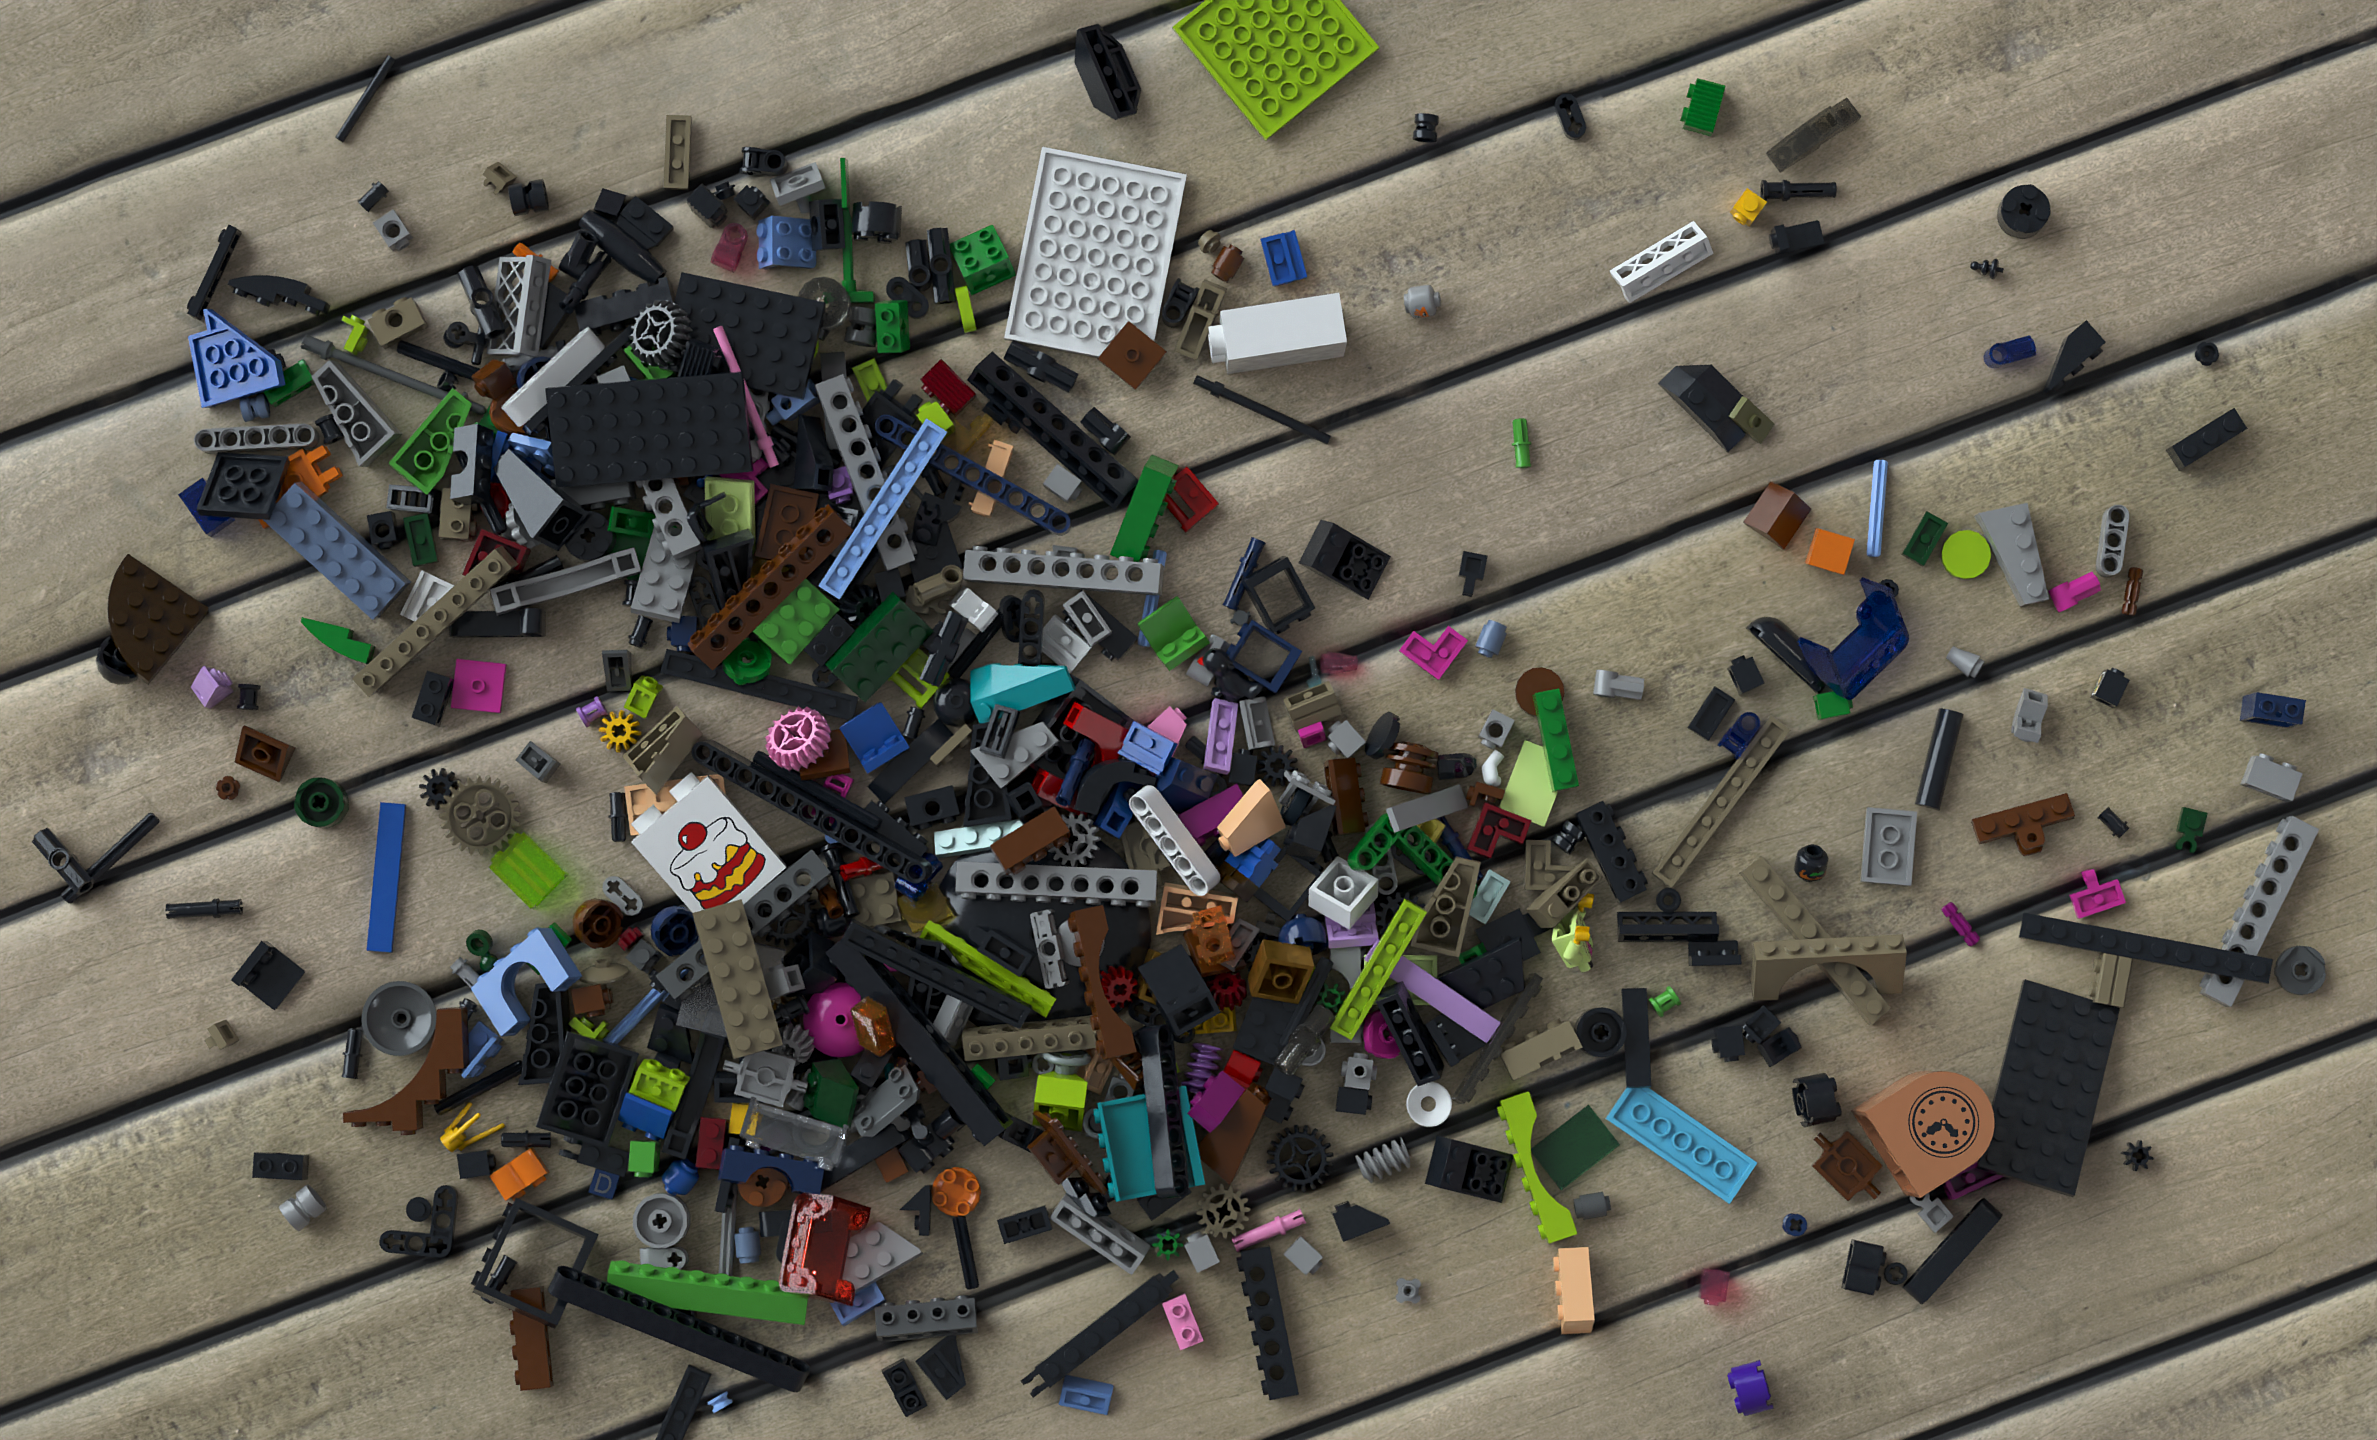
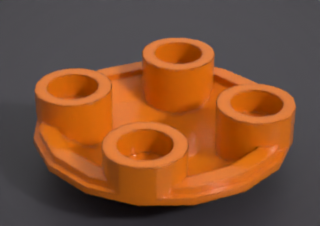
[931,1167,981,1217]

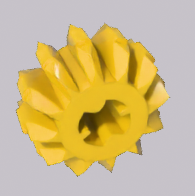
[599,710,642,753]

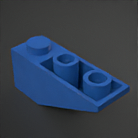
[1093,764,1142,839]

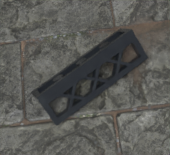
[1617,912,1720,942]

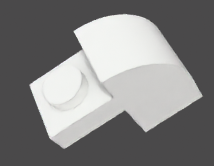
[948,586,998,632]

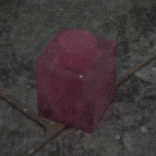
[1698,1268,1730,1306]

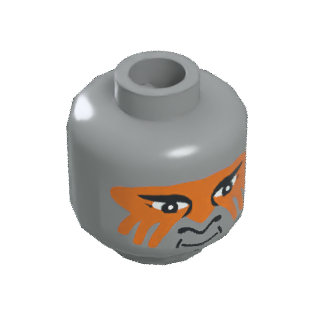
[1404,285,1441,318]

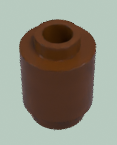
[1211,244,1245,283]

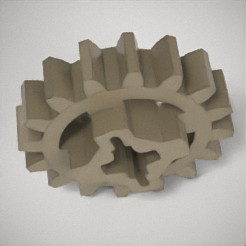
[1196,1184,1250,1238]

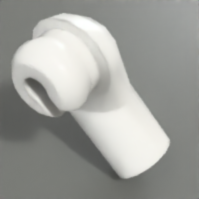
[1482,749,1504,787]

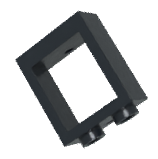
[1240,556,1316,634]
[1253,845,1324,922]

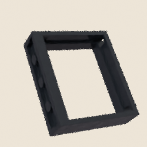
[471,1198,599,1329]

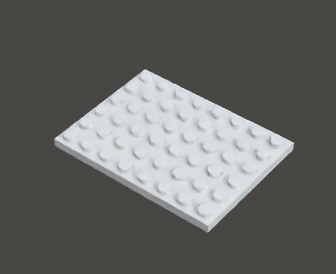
[1004,147,1187,357]

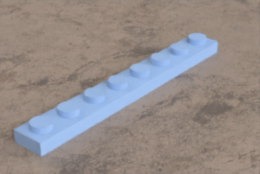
[819,418,947,599]

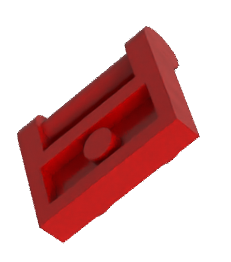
[1165,467,1219,533]

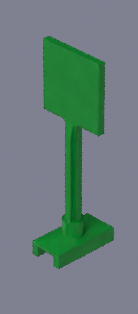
[824,158,875,304]

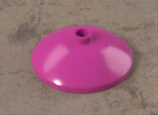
[803,982,878,1057]

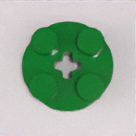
[722,637,772,685]

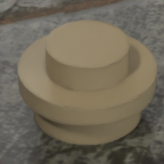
[1198,230,1221,253]

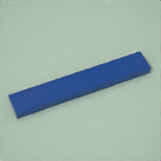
[367,802,406,953]

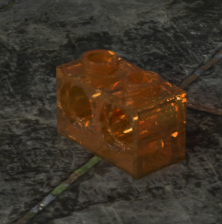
[1190,905,1236,967]

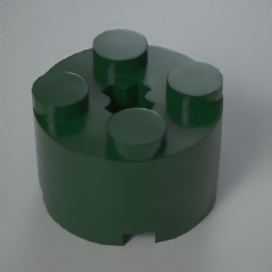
[294,777,349,828]

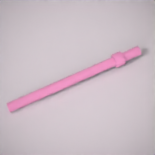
[713,326,779,468]

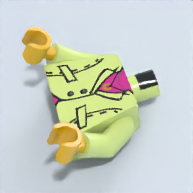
[1552,893,1594,972]

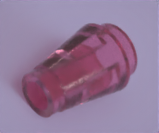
[1320,651,1358,676]

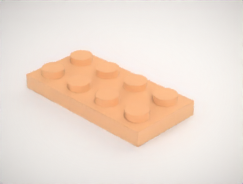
[624,774,726,836]

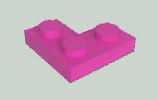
[1399,626,1468,680]

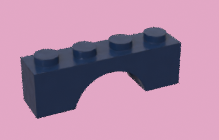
[718,1145,825,1196]

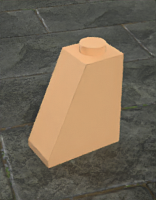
[1217,779,1286,857]

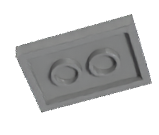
[1860,807,1917,886]

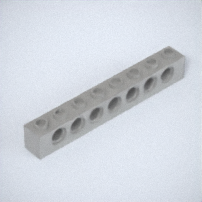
[597,365,702,560]
[814,374,917,571]
[963,546,1164,596]
[2199,816,2319,1007]
[955,862,1157,907]

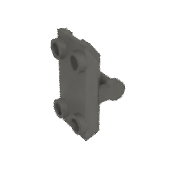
[852,1065,920,1137]

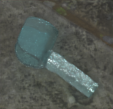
[1306,656,1322,688]

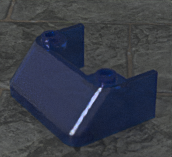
[1798,577,1909,700]

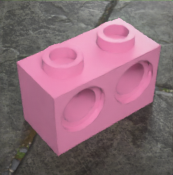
[1162,1293,1204,1350]

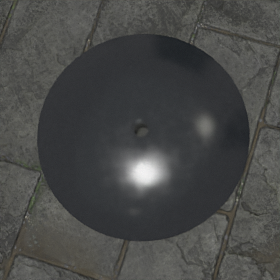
[933,830,1151,1027]

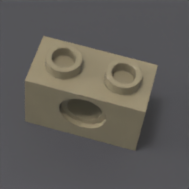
[367,297,428,349]

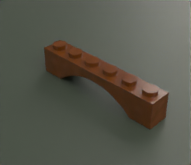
[1068,905,1137,1060]

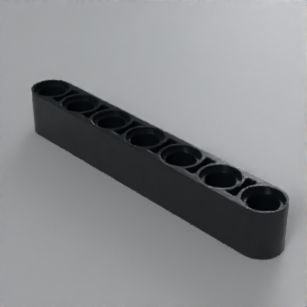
[1140,1024,1189,1199]

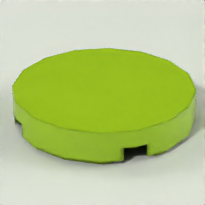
[1941,530,1991,579]

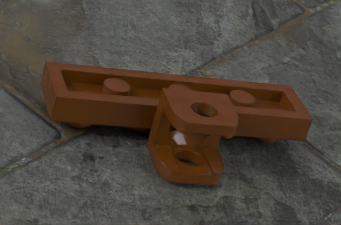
[1971,793,2075,856]

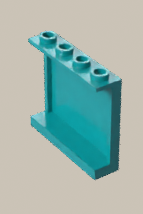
[1093,1086,1205,1202]

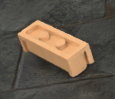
[968,440,1014,519]

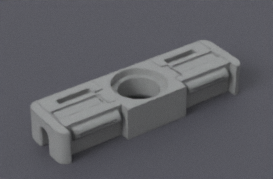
[1030,909,1070,989]

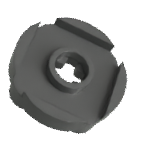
[2274,946,2326,995]

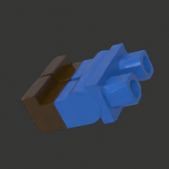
[1214,839,1282,903]

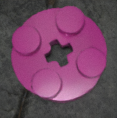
[1363,1009,1400,1059]

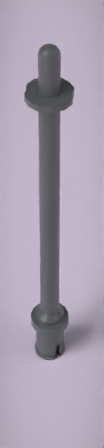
[301,334,486,415]

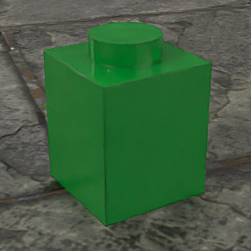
[1813,689,1853,720]

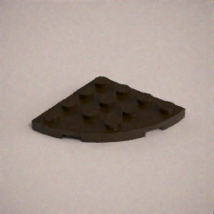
[108,554,209,685]

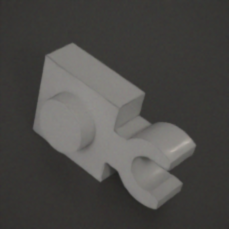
[1909,1193,1954,1233]

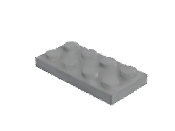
[631,526,702,623]

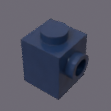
[667,616,699,652]

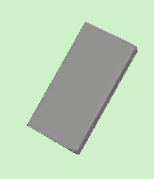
[933,995,974,1046]

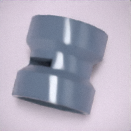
[240,393,270,422]

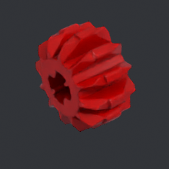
[1100,966,1138,1008]

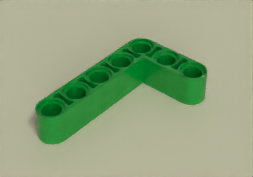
[1347,813,1478,899]

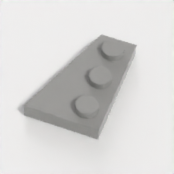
[970,722,1059,789]

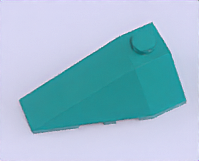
[970,663,1076,724]

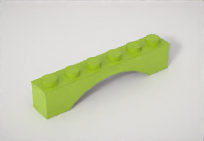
[1497,1091,1577,1244]

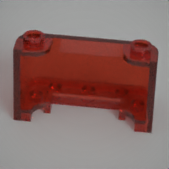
[779,1193,871,1306]

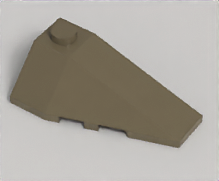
[1411,856,1481,957]

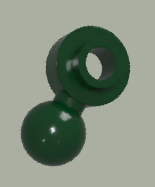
[466,929,499,973]

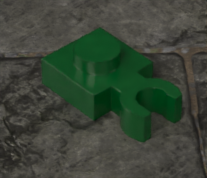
[2176,807,2208,853]

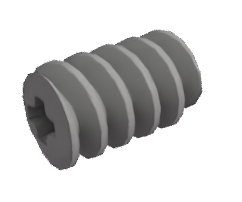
[1355,1137,1411,1183]

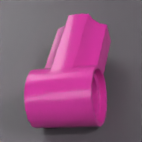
[2048,572,2101,613]

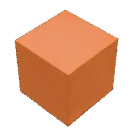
[1805,528,1855,575]

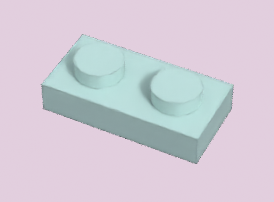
[1469,869,1510,925]

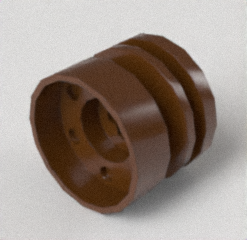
[1380,742,1439,795]

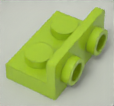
[629,1059,690,1112]

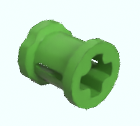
[1648,986,1681,1018]

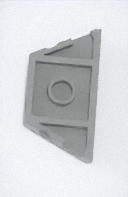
[835,1221,923,1302]

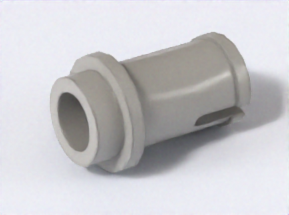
[450,957,479,989]

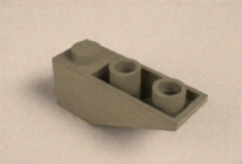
[1526,859,1603,928]

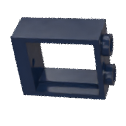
[1226,620,1302,695]
[2240,692,2306,728]

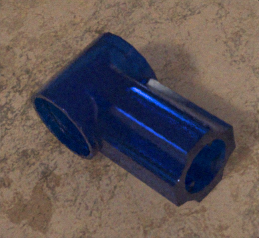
[1983,335,2036,369]
[894,852,943,902]

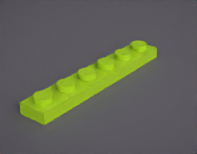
[1330,899,1427,1040]
[919,920,1056,1017]

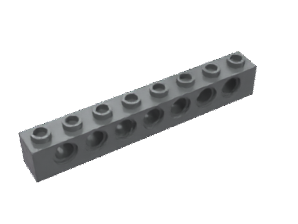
[656,850,831,1002]

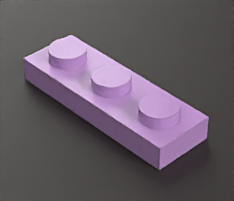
[1203,698,1238,775]

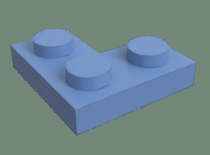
[508,433,555,477]

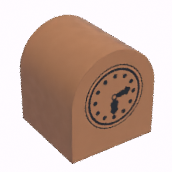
[1851,1071,1994,1198]

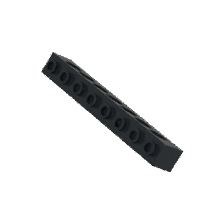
[967,351,1139,510]

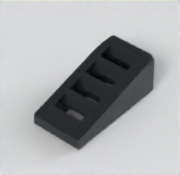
[386,484,442,515]

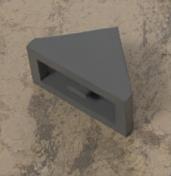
[602,650,632,691]
[515,741,561,783]

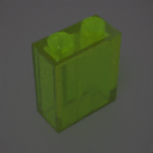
[489,832,569,910]

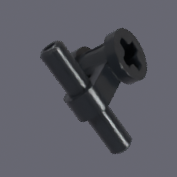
[443,322,489,366]

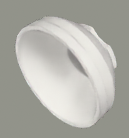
[1406,1082,1452,1127]

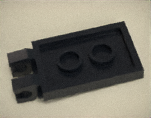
[833,379,923,478]

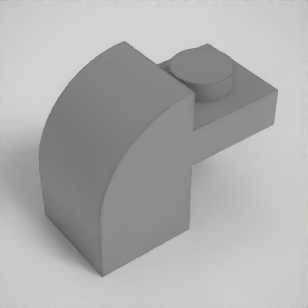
[2011,688,2048,743]

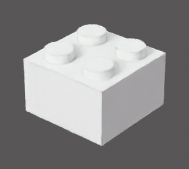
[1309,856,1379,930]

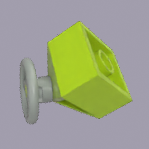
[1032,1049,1091,1132]

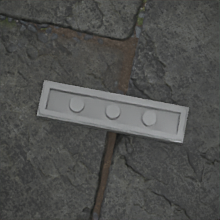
[1386,784,1468,833]

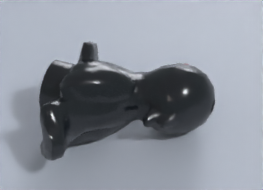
[1197,648,1263,702]

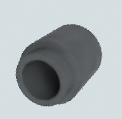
[1573,1191,1611,1220]

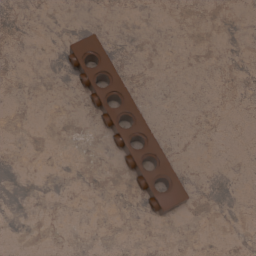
[687,504,854,670]

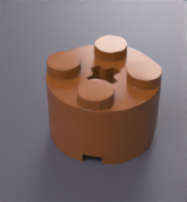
[737,1168,789,1207]

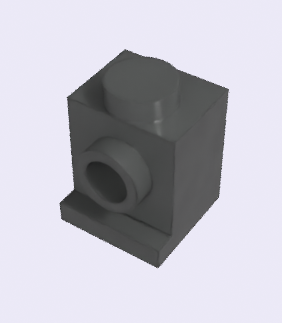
[625,938,663,974]

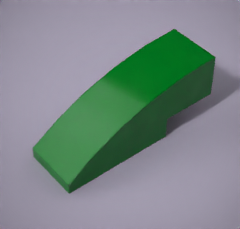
[301,617,375,664]

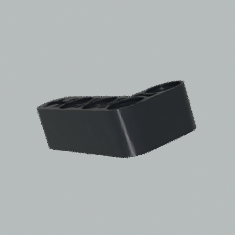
[1018,589,1059,666]
[449,608,546,638]

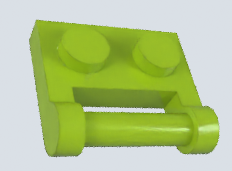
[888,648,950,709]

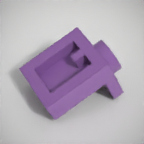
[828,466,855,504]

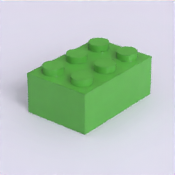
[752,579,839,665]

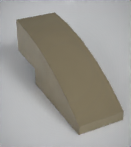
[1174,279,1227,360]

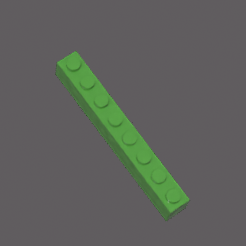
[607,1260,810,1325]

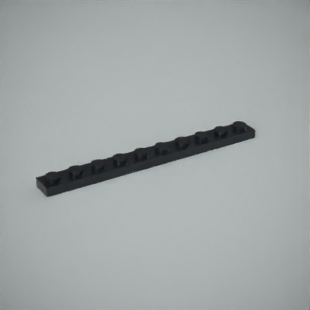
[2019,913,2273,984]

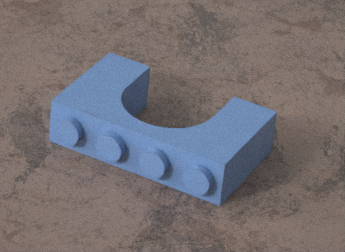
[471,927,582,1037]

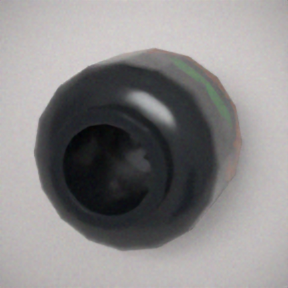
[1794,844,1829,882]

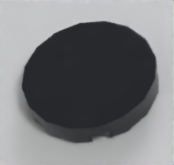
[1365,712,1400,760]

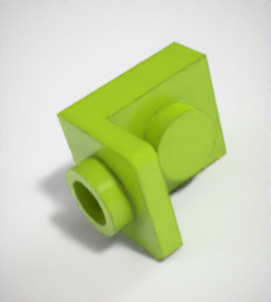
[624,675,663,719]
[569,1016,610,1040]

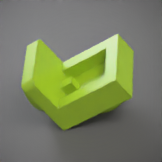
[342,315,369,356]

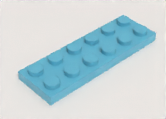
[1605,1088,1757,1204]

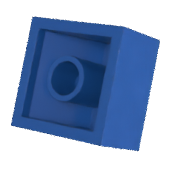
[618,1092,676,1141]

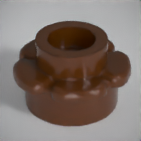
[216,776,240,800]

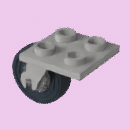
[1279,770,1335,826]

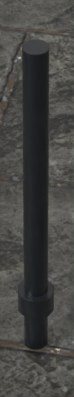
[1193,375,1331,445]

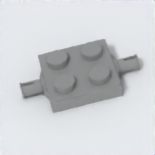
[723,1050,808,1107]

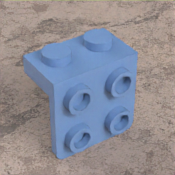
[756,216,816,270]

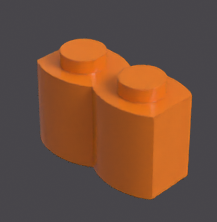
[489,1147,550,1202]

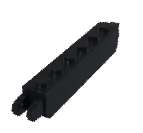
[1021,1269,1180,1398]

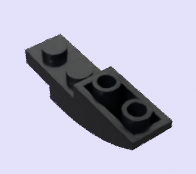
[228,275,330,316]

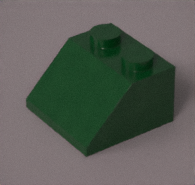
[803,1059,859,1129]

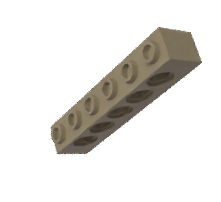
[962,1015,1098,1061]

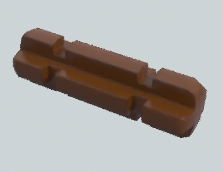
[2122,567,2143,616]

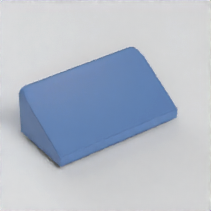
[1059,1375,1114,1415]

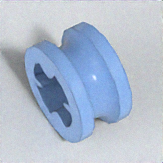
[707,1391,733,1413]

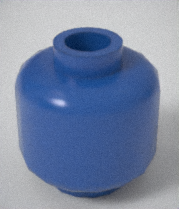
[662,1159,699,1196]

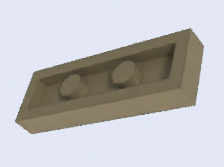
[664,115,692,190]

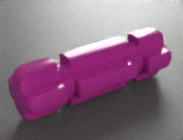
[1941,902,1980,946]

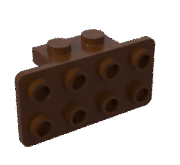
[1027,1110,1108,1195]

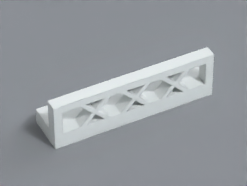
[1610,221,1713,303]

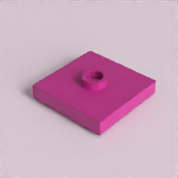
[451,659,507,713]

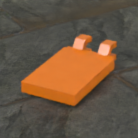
[258,445,343,529]

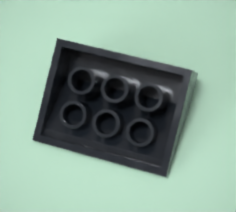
[1030,673,1134,779]
[536,1031,639,1149]

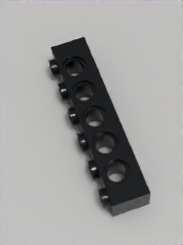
[1236,1245,1299,1400]

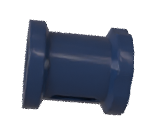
[1782,1213,1807,1236]

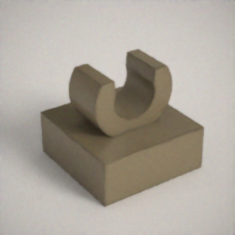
[483,162,517,195]
[204,1019,239,1050]

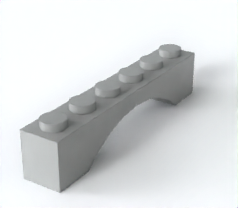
[490,548,641,615]

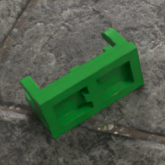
[264,359,315,408]

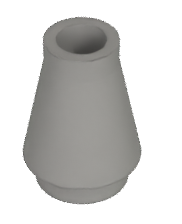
[1946,646,1985,678]

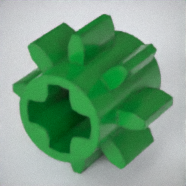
[1316,984,1345,1013]
[1152,1229,1184,1261]

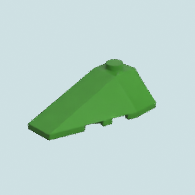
[389,388,472,495]

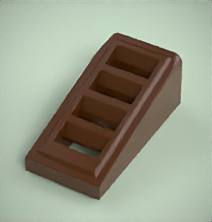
[1109,1052,1144,1090]

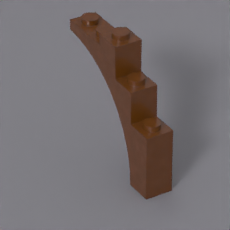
[343,1007,470,1135]

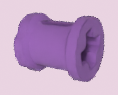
[576,696,608,727]

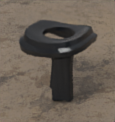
[687,492,726,542]

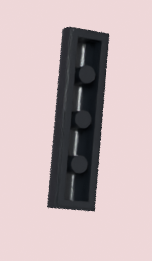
[1915,708,1964,811]

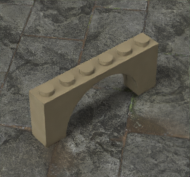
[1750,934,1907,1001]

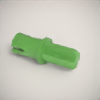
[1512,418,1531,468]

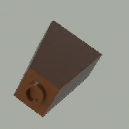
[1198,1082,1272,1185]

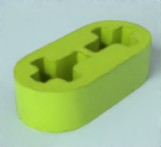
[955,285,977,333]

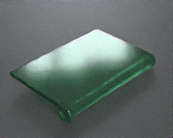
[1531,1104,1620,1190]

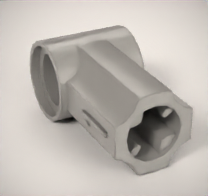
[1186,634,1230,687]
[1593,670,1644,700]

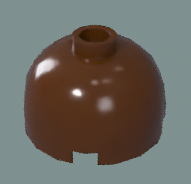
[572,898,623,949]

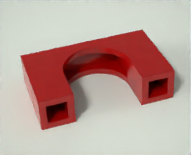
[1031,702,1129,817]

